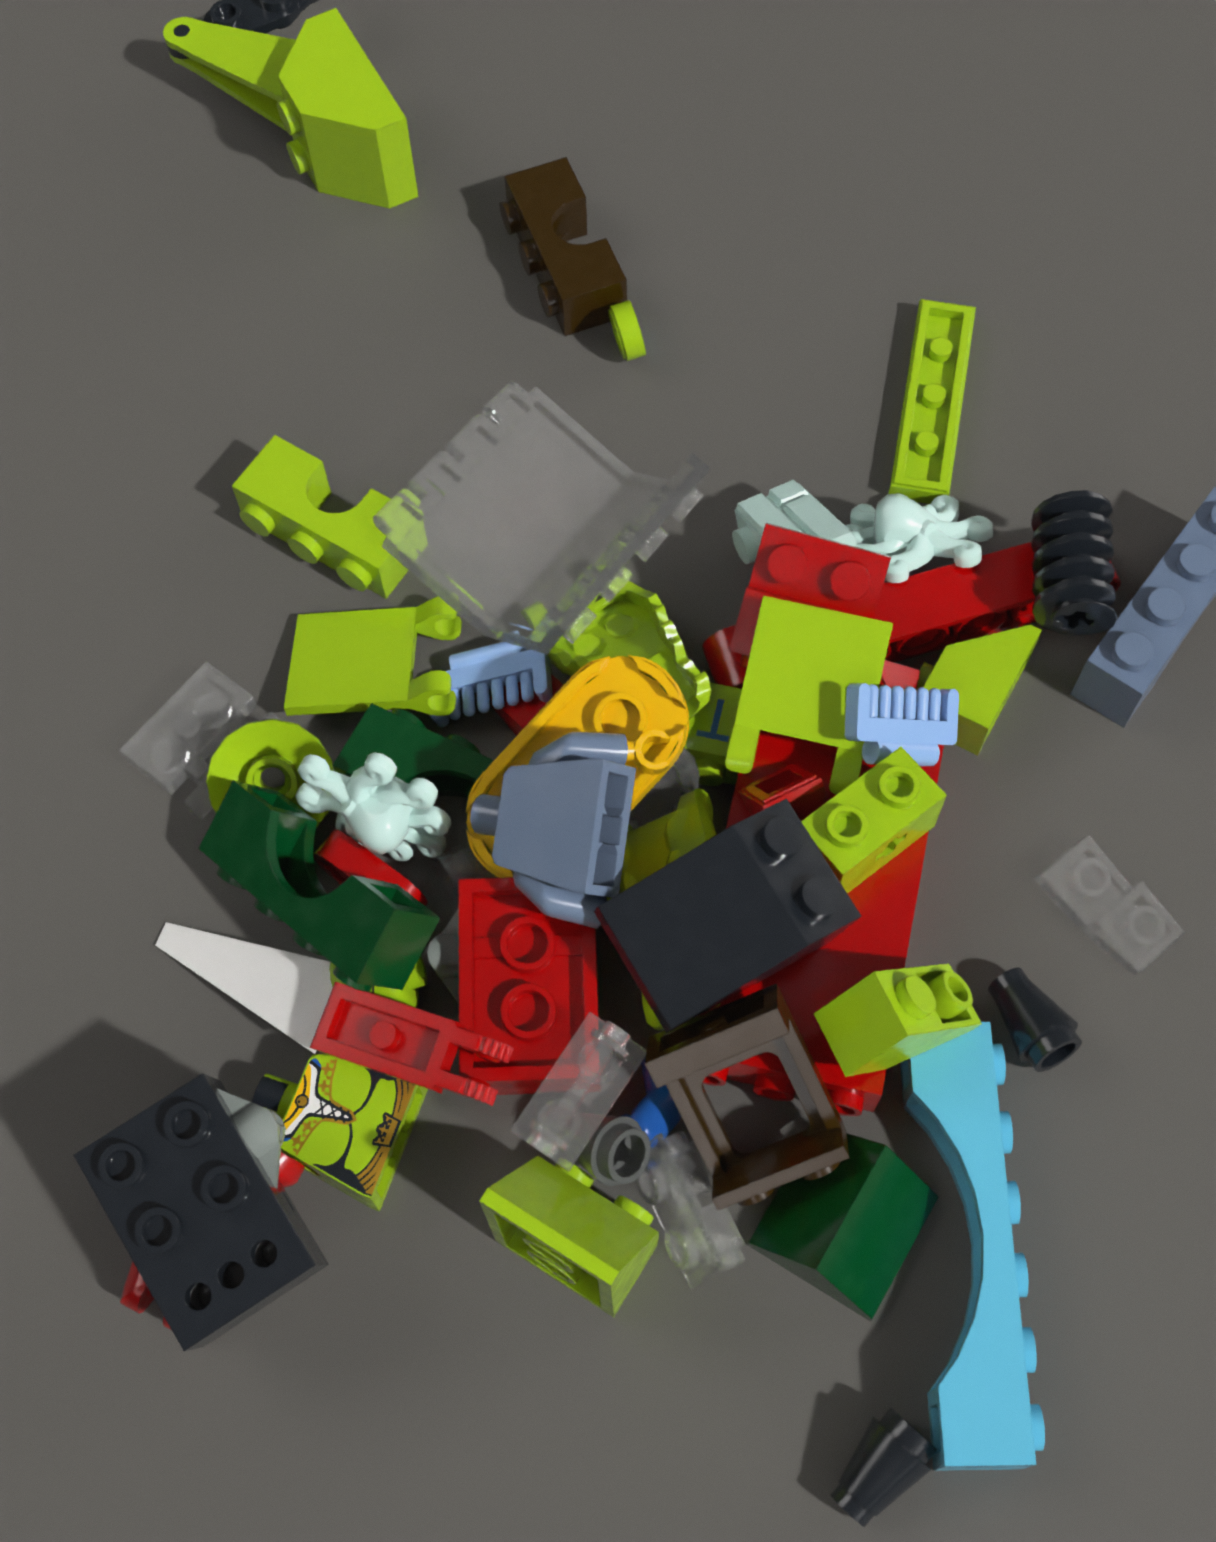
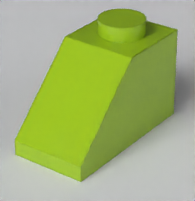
[916,624,1042,756]

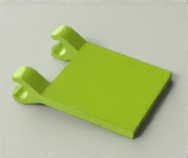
[284,595,462,716]
[725,596,893,795]

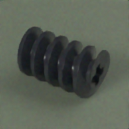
[1031,490,1117,636]

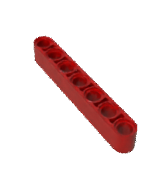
[702,542,1121,689]

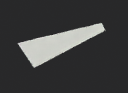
[155,922,333,1054]

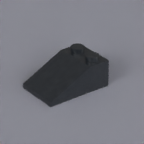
[594,799,861,1033]

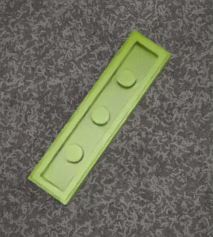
[888,299,976,504]

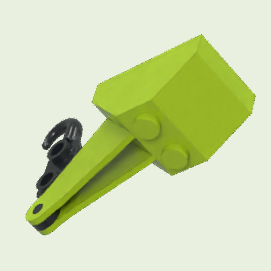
[163,0,419,209]

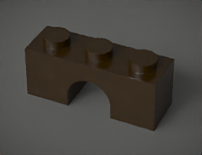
[499,157,627,336]

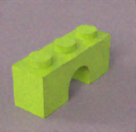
[232,435,427,599]

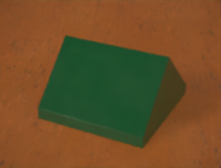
[747,1133,939,1321]

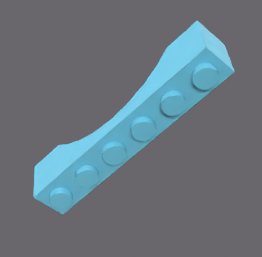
[900,1022,1045,1471]

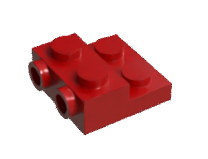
[729,523,891,668]

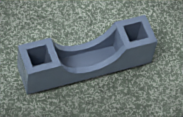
[1070,487,1216,728]

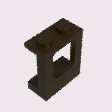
[645,983,849,1211]

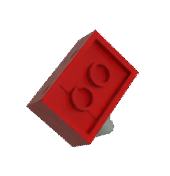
[427,877,601,1095]

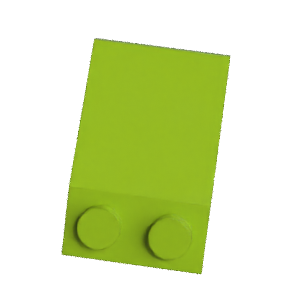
[479,1156,659,1318]

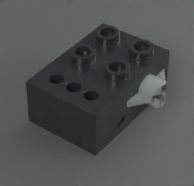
[73,1073,329,1351]

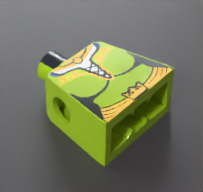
[252,1054,428,1212]

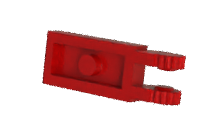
[310,982,514,1106]

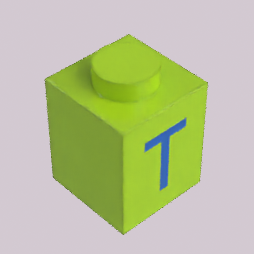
[676,683,742,786]

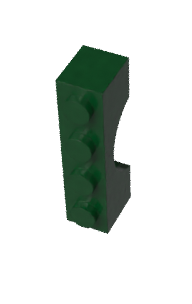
[332,703,494,799]
[198,780,440,992]

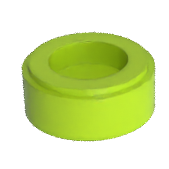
[608,300,646,361]

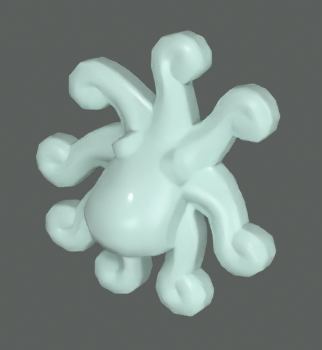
[845,493,993,583]
[295,752,451,861]

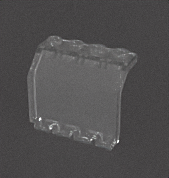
[373,381,711,654]

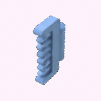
[430,637,553,727]
[845,683,959,766]

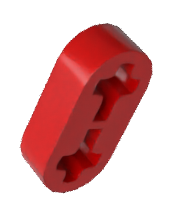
[313,830,428,906]

